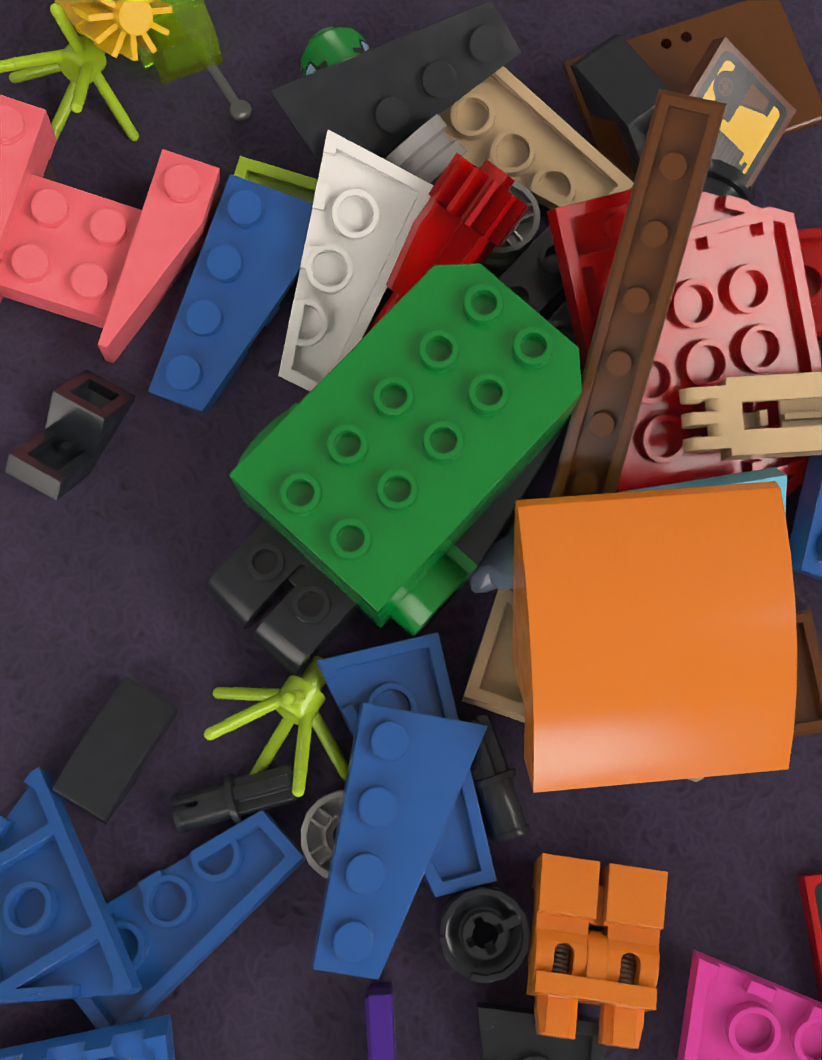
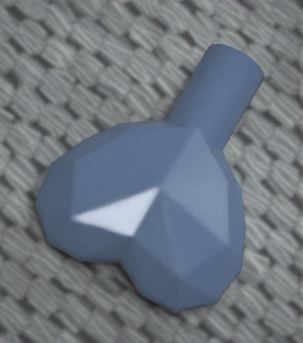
[469,519,515,593]

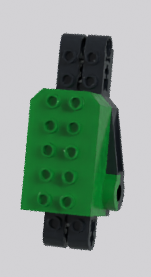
[204,225,583,676]

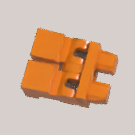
[526,853,668,1049]

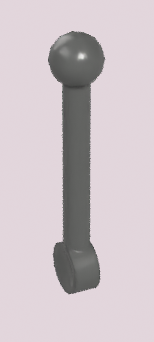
[184,29,252,121]

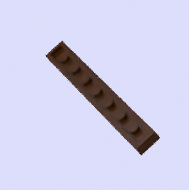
[549,89,727,498]

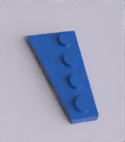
[74,810,306,1029]

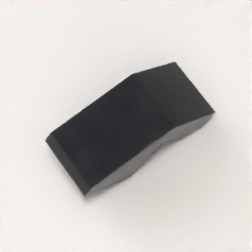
[570,34,670,172]
[6,369,136,500]

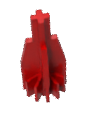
[363,152,530,337]

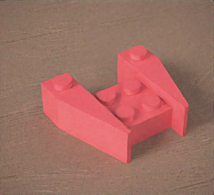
[0,95,221,363]

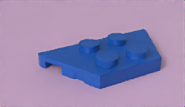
[0,767,143,1004]

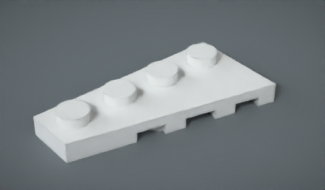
[278,130,434,391]

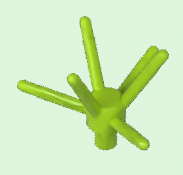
[0,3,139,144]
[204,656,349,797]

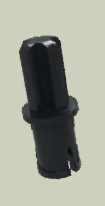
[464,714,531,843]
[171,765,298,833]

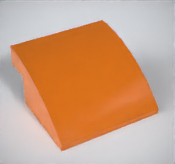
[512,481,797,793]

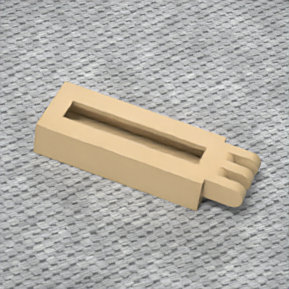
[679,372,822,461]

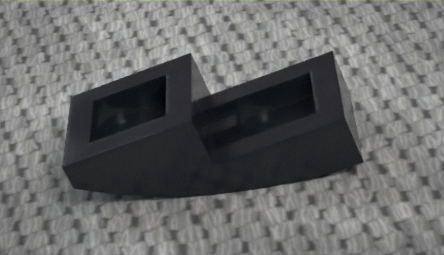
[52,677,178,825]

